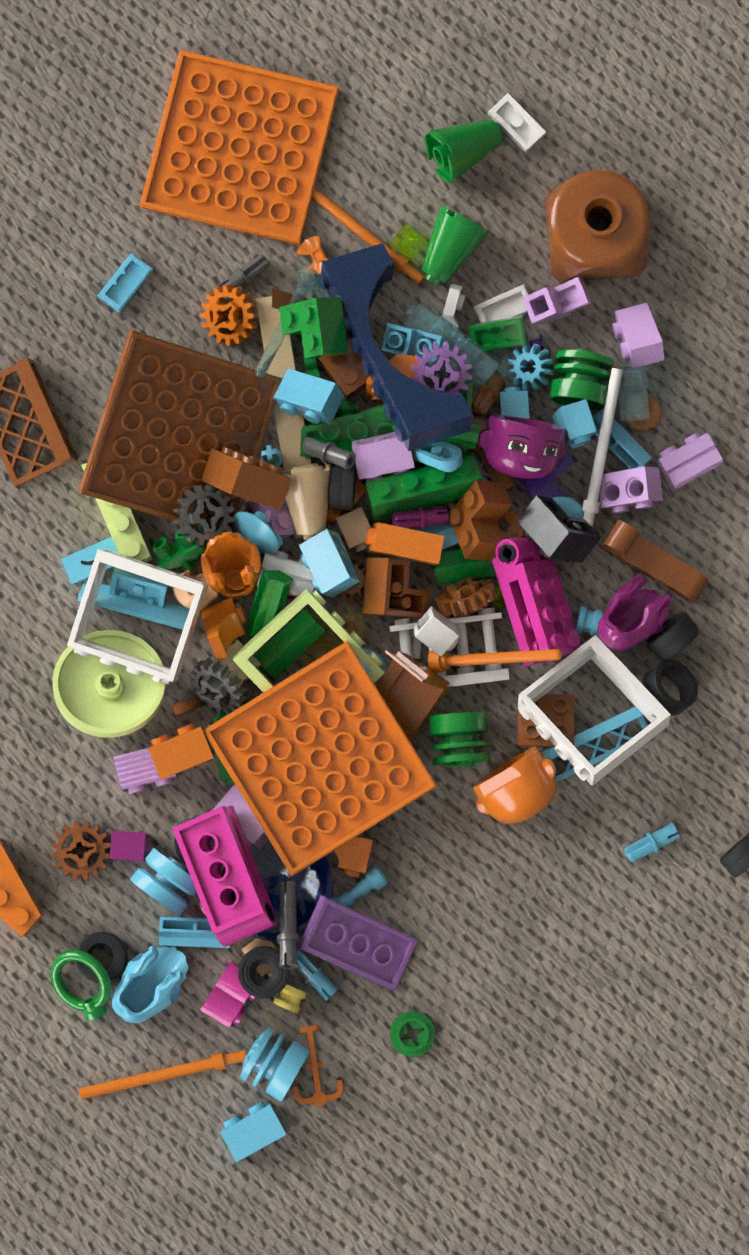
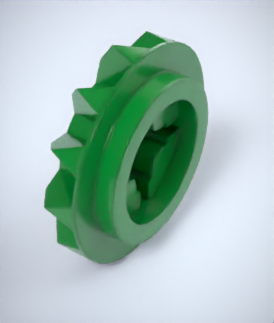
[390,1011,435,1057]

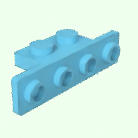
[78,567,190,630]

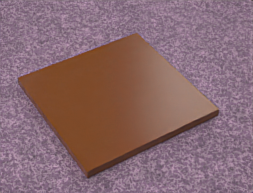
[78,330,283,533]

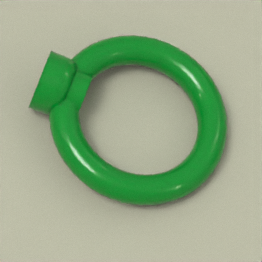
[51,950,111,1021]

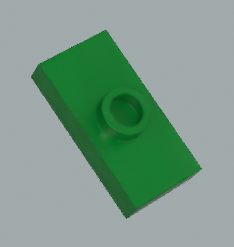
[468,315,529,353]

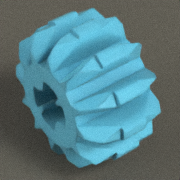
[508,344,555,391]

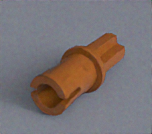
[471,375,506,416]

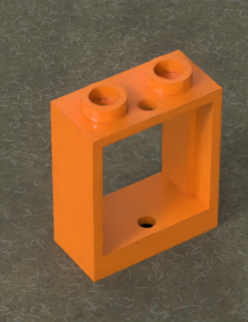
[364,522,445,565]

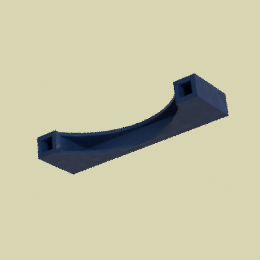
[318,243,473,451]

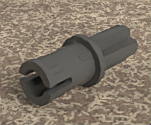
[217,254,270,299]
[301,437,356,470]

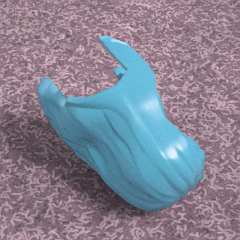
[112,946,189,1023]

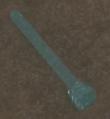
[255,267,319,378]

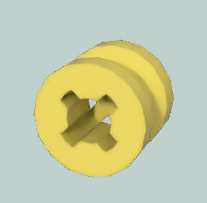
[273,984,307,1014]

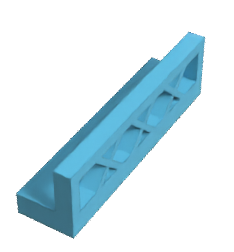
[542,706,647,782]

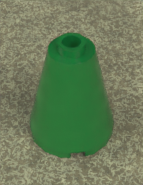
[424,119,504,183]
[422,205,489,285]

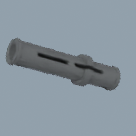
[277,881,300,969]

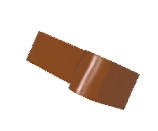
[601,520,709,603]

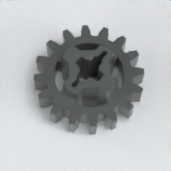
[173,485,235,546]
[190,658,247,715]

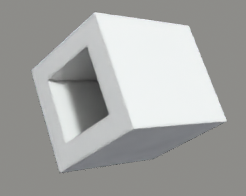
[413,606,459,656]

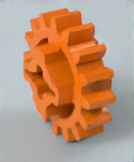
[200,284,259,346]

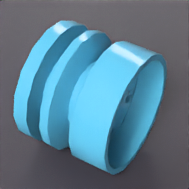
[239,1026,311,1102]

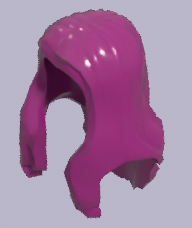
[597,573,671,652]

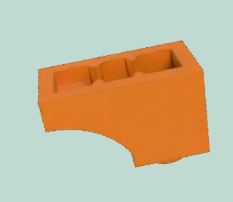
[201,598,247,660]
[334,837,373,878]

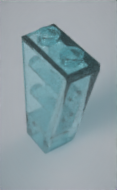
[403,302,502,386]

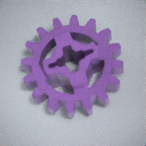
[411,341,472,395]

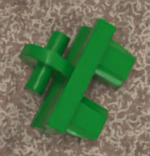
[153,529,205,571]

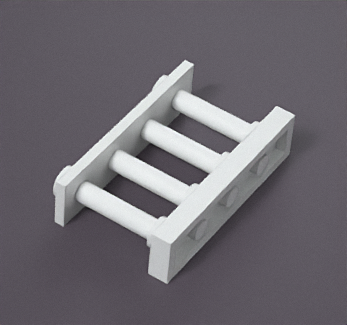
[389,608,510,687]

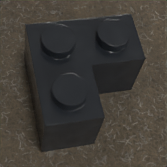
[517,495,601,563]

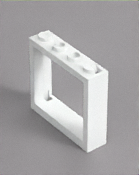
[67,548,209,684]
[518,635,671,786]

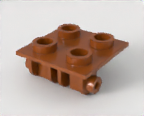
[517,693,574,747]

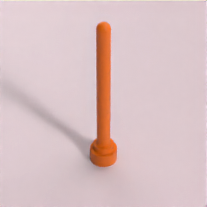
[428,649,563,673]

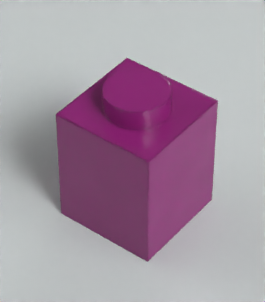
[110,831,152,862]

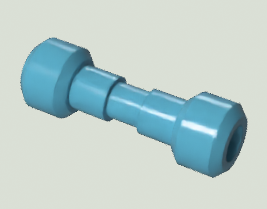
[330,866,388,907]

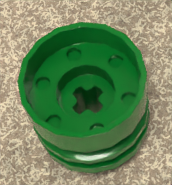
[549,349,614,410]
[429,712,491,768]

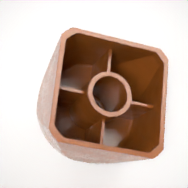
[544,170,650,283]

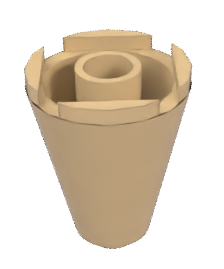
[283,463,332,540]

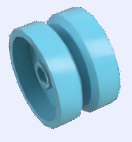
[130,848,197,916]

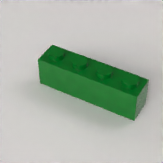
[365,454,482,521]

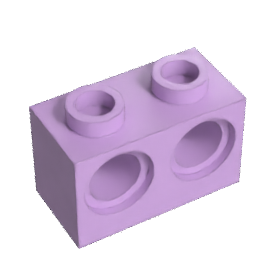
[599,466,663,514]

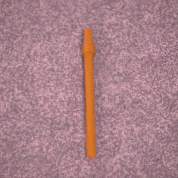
[312,187,424,285]
[79,1050,247,1099]

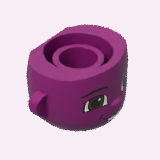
[478,414,568,479]

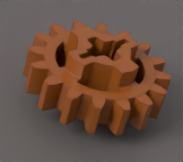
[435,577,497,617]
[51,820,111,881]

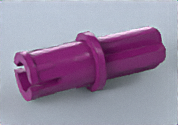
[392,507,449,529]

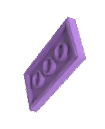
[298,895,418,991]

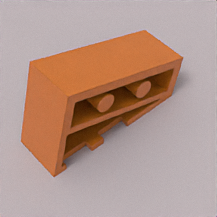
[0,838,44,937]

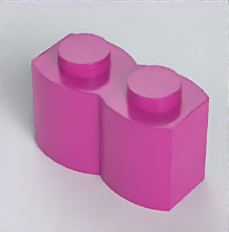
[201,961,260,1028]

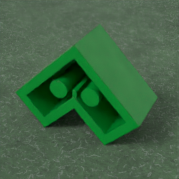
[279,297,348,358]

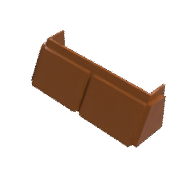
[375,650,450,744]

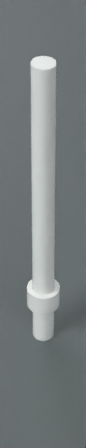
[582,368,623,528]

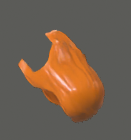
[201,532,261,599]

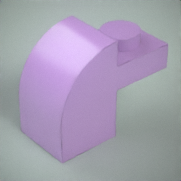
[522,277,592,324]

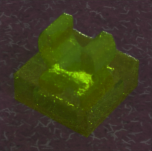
[389,223,428,262]

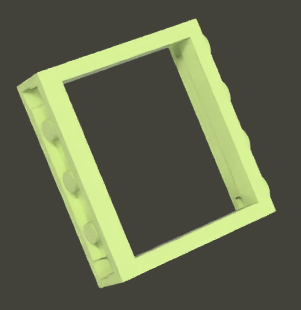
[232,588,385,693]

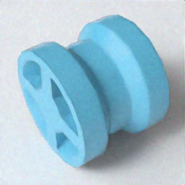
[575,606,603,637]

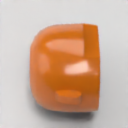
[473,746,557,824]

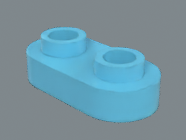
[413,441,463,472]

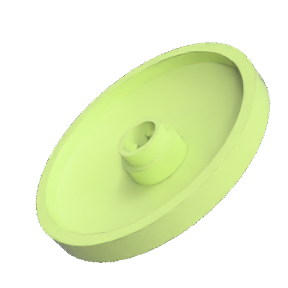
[53,630,166,738]

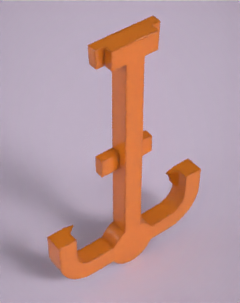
[292,1025,343,1106]

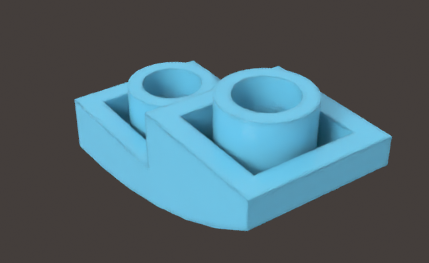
[381,323,446,363]

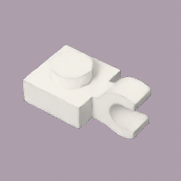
[437,283,466,336]

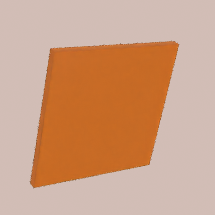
[139,50,340,246]
[202,641,437,876]

